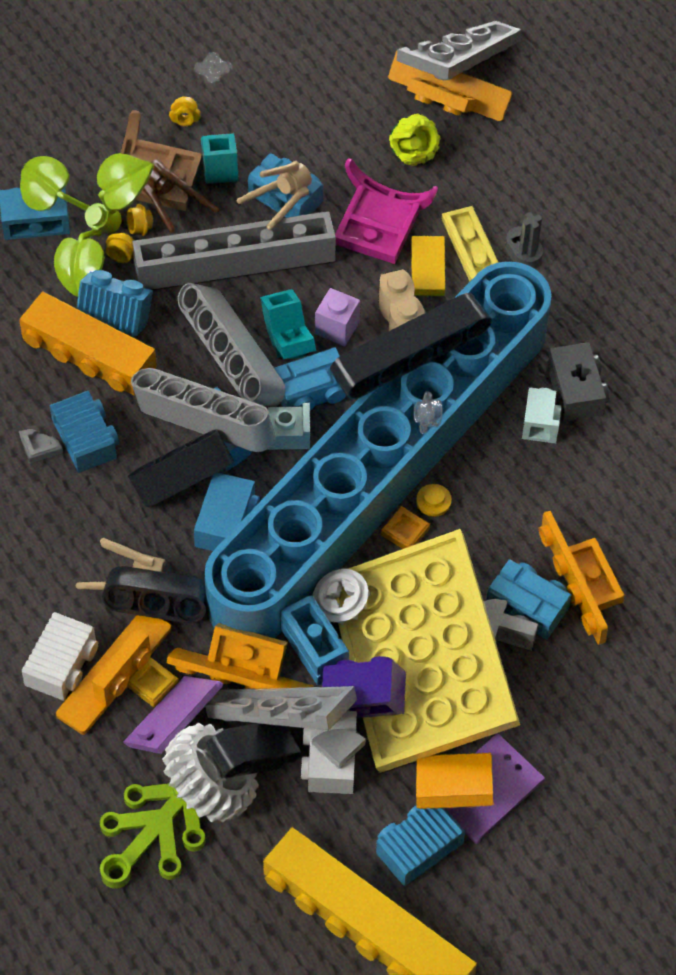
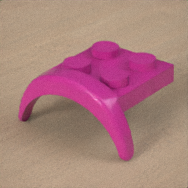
[335,159,438,264]

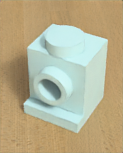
[522,388,561,443]
[268,403,310,450]

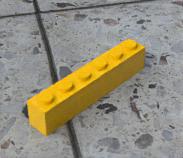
[263,827,477,975]

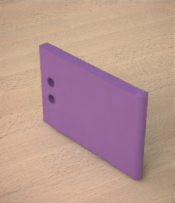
[123,676,223,754]
[445,733,545,844]

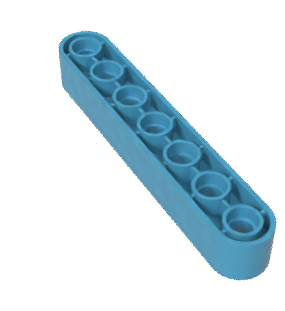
[205,261,551,638]

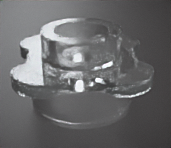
[195,52,232,83]
[414,392,442,434]

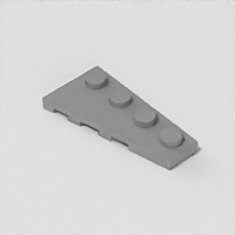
[397,21,521,80]
[205,686,357,730]

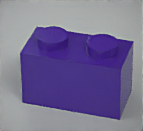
[322,656,406,718]

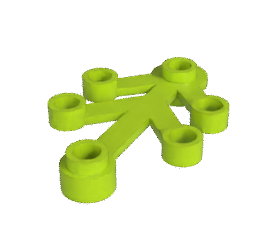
[100,784,206,889]

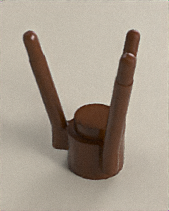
[143,160,220,233]

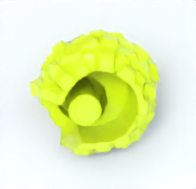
[389,114,440,166]

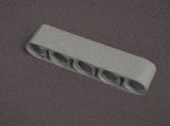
[178,283,285,407]
[131,368,276,452]

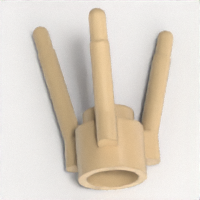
[237,160,312,230]
[76,538,166,590]

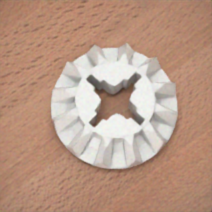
[313,569,371,625]

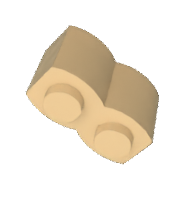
[379,269,425,331]

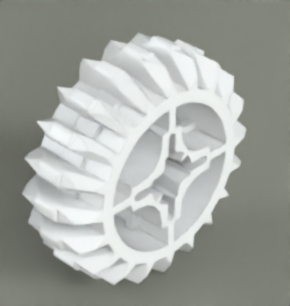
[162,723,259,822]

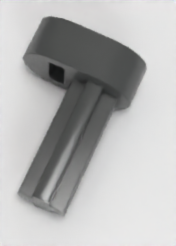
[505,212,543,269]

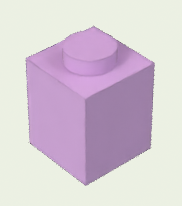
[315,288,360,346]

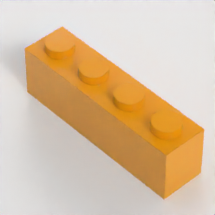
[19,291,157,396]

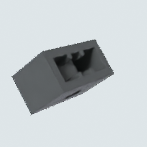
[547,342,610,422]

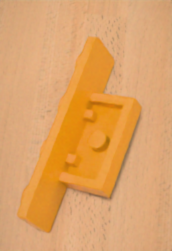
[388,51,512,121]
[539,511,625,645]
[56,615,171,735]
[166,623,314,689]

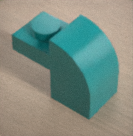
[201,133,238,184]
[260,289,316,359]

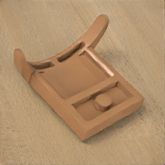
[121,110,202,211]

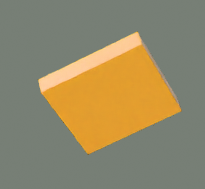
[416,753,493,809]

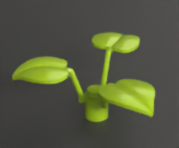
[20,153,154,297]

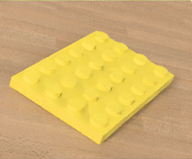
[334,529,520,773]

